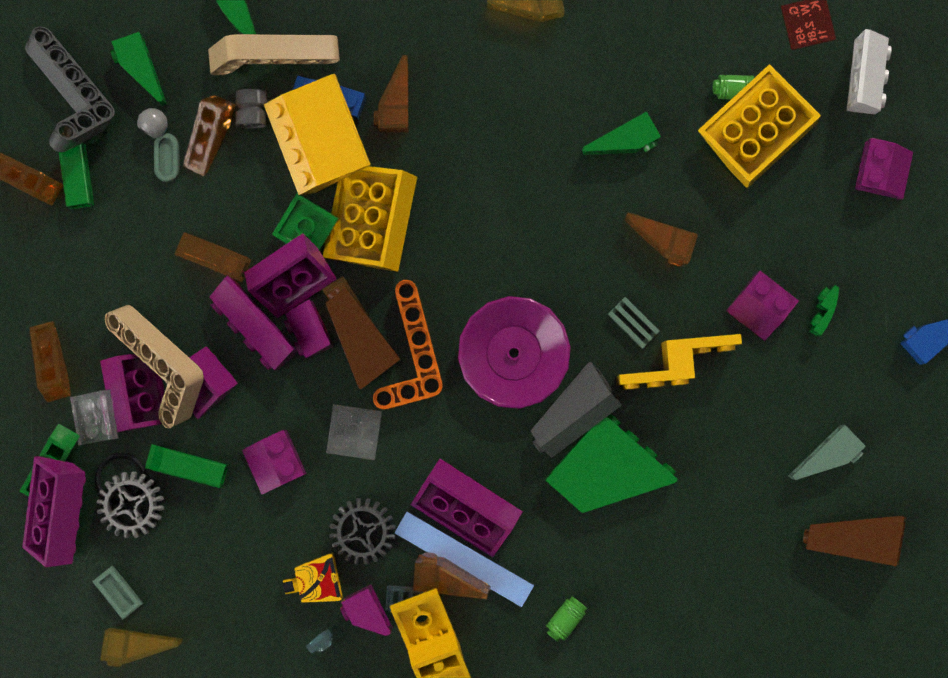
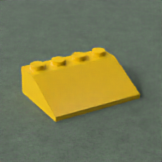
[698,64,821,188]
[264,74,371,195]
[323,166,417,272]

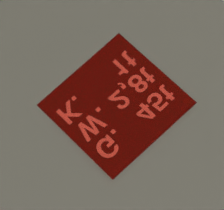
[781,0,836,50]

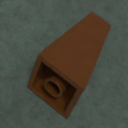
[325,287,400,390]
[803,516,907,566]

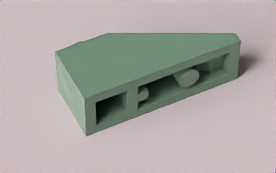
[788,425,866,480]

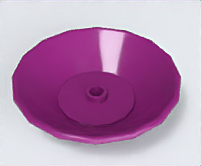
[458,296,571,409]

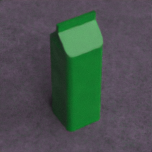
[59,136,94,209]
[145,444,229,488]

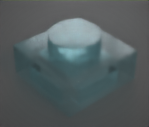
[306,628,333,654]

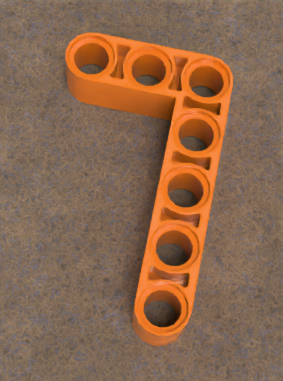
[373,280,443,410]

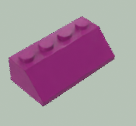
[209,276,298,371]
[22,456,86,567]
[410,459,523,558]

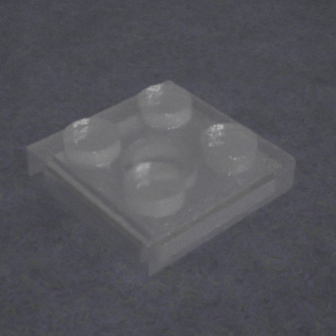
[70,390,118,445]
[326,404,382,460]

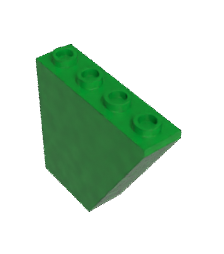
[544,414,678,513]

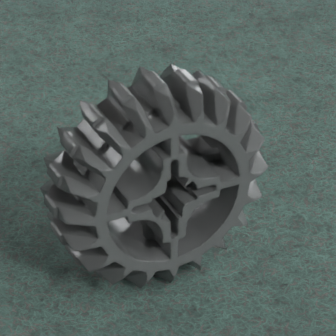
[329,498,396,565]

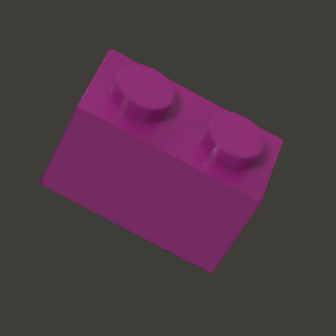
[855,138,913,200]
[726,271,799,341]
[284,299,334,359]
[189,346,238,419]
[242,430,307,494]
[340,584,393,636]

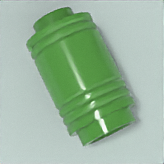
[713,75,754,99]
[546,596,587,642]

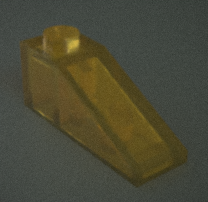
[100,628,182,667]

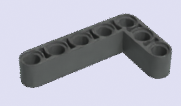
[25,26,115,152]

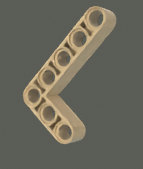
[208,34,340,75]
[105,305,204,428]

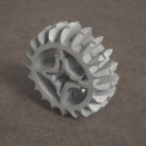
[97,472,164,538]

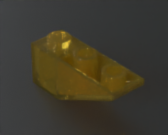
[487,0,565,22]

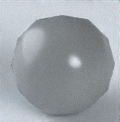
[137,108,168,139]

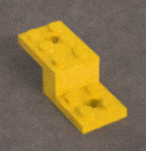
[616,334,742,390]
[390,588,471,678]

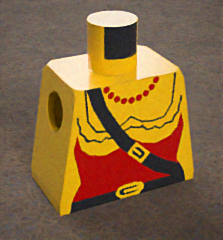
[283,552,343,602]

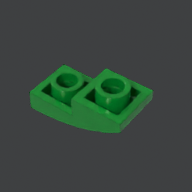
[809,285,839,337]

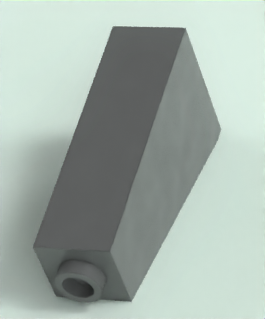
[531,362,622,458]

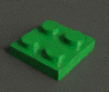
[272,193,339,251]

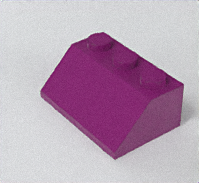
[244,233,336,318]
[100,354,165,433]

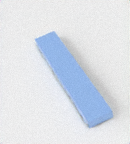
[395,512,534,607]

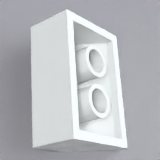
[847,29,891,114]

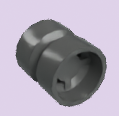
[236,89,267,128]

